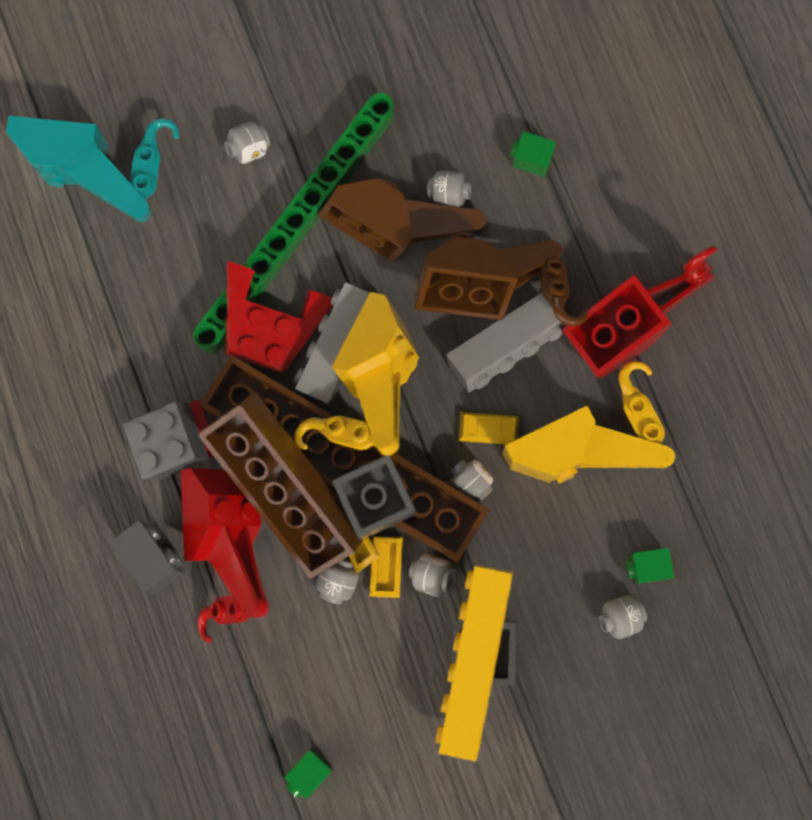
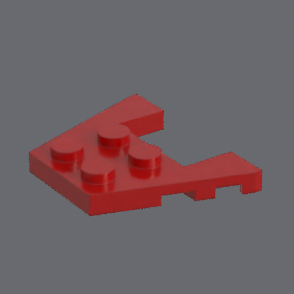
[226,261,333,374]

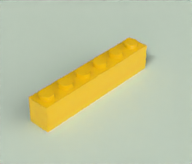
[435,565,514,762]

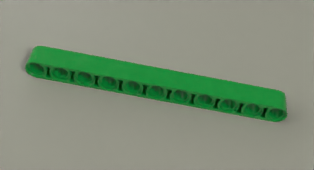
[193,93,394,354]

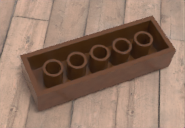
[198,391,365,579]

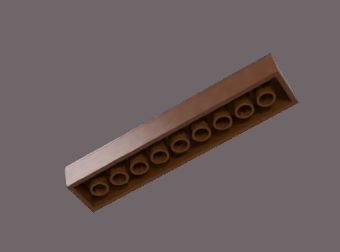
[199,355,489,564]

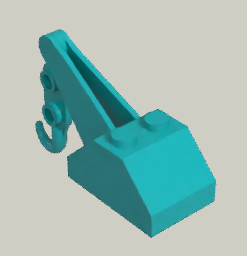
[6,116,179,222]

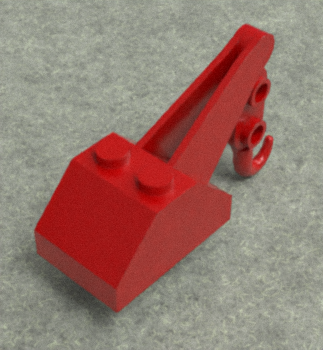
[563,246,718,379]
[181,468,268,643]

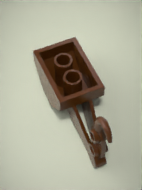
[318,178,486,263]
[414,237,587,326]

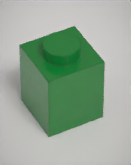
[509,131,556,177]
[626,548,674,585]
[284,748,334,800]

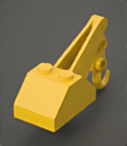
[294,292,419,456]
[502,361,675,484]

